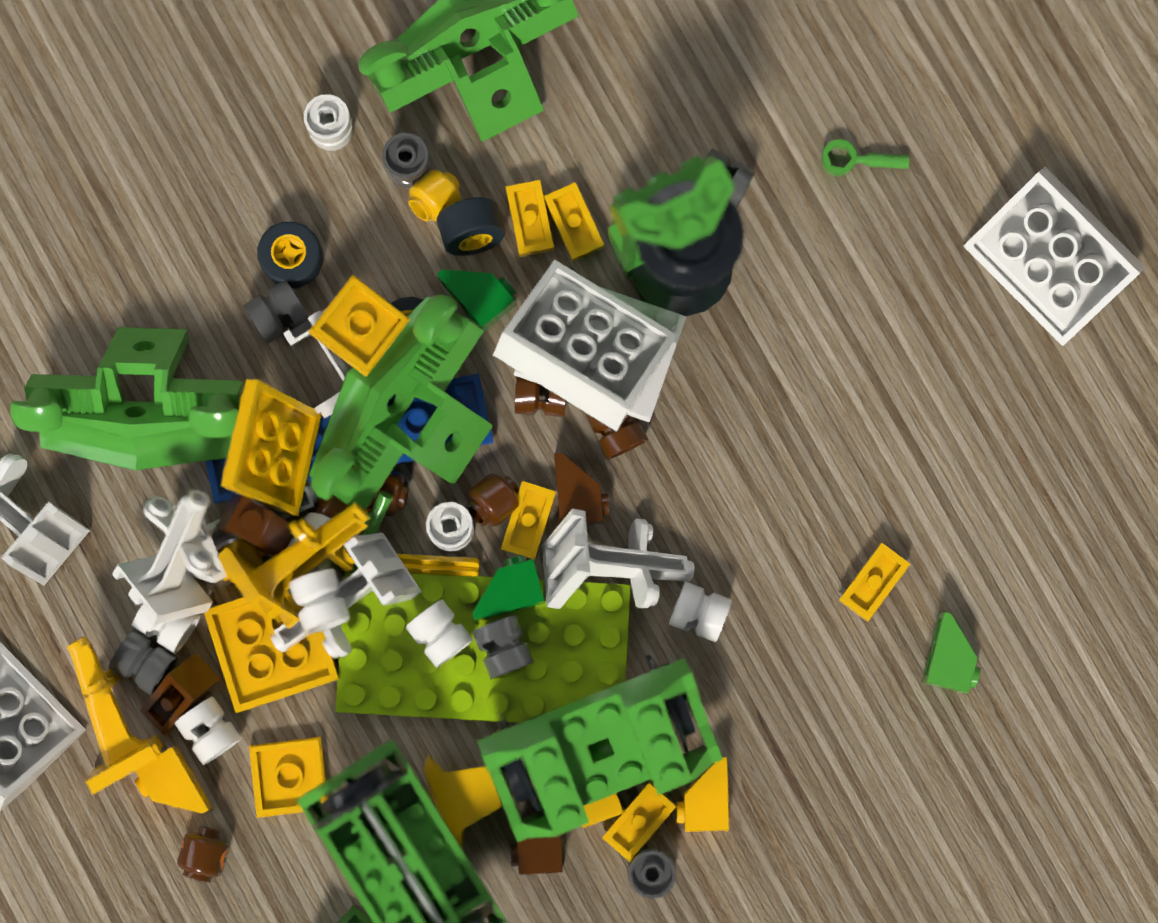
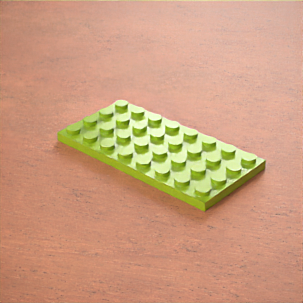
[335,572,631,723]

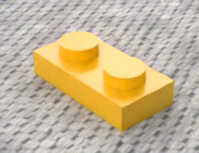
[506,180,554,257]
[544,182,605,262]
[501,481,556,560]
[838,543,910,622]
[602,782,677,862]

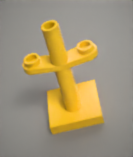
[217,502,370,629]
[66,635,164,794]

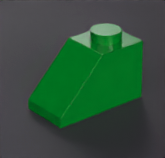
[437,269,516,333]
[472,555,545,622]

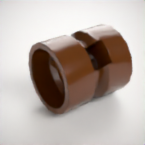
[515,376,566,417]
[586,414,648,460]

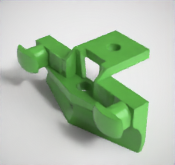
[358,0,579,142]
[309,294,493,510]
[10,327,244,471]

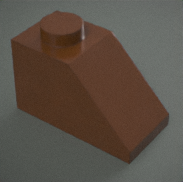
[554,453,609,525]
[216,495,294,557]
[140,653,221,736]
[511,808,563,875]

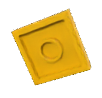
[308,275,410,377]
[249,737,328,818]

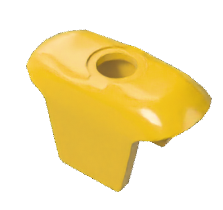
[423,753,502,850]

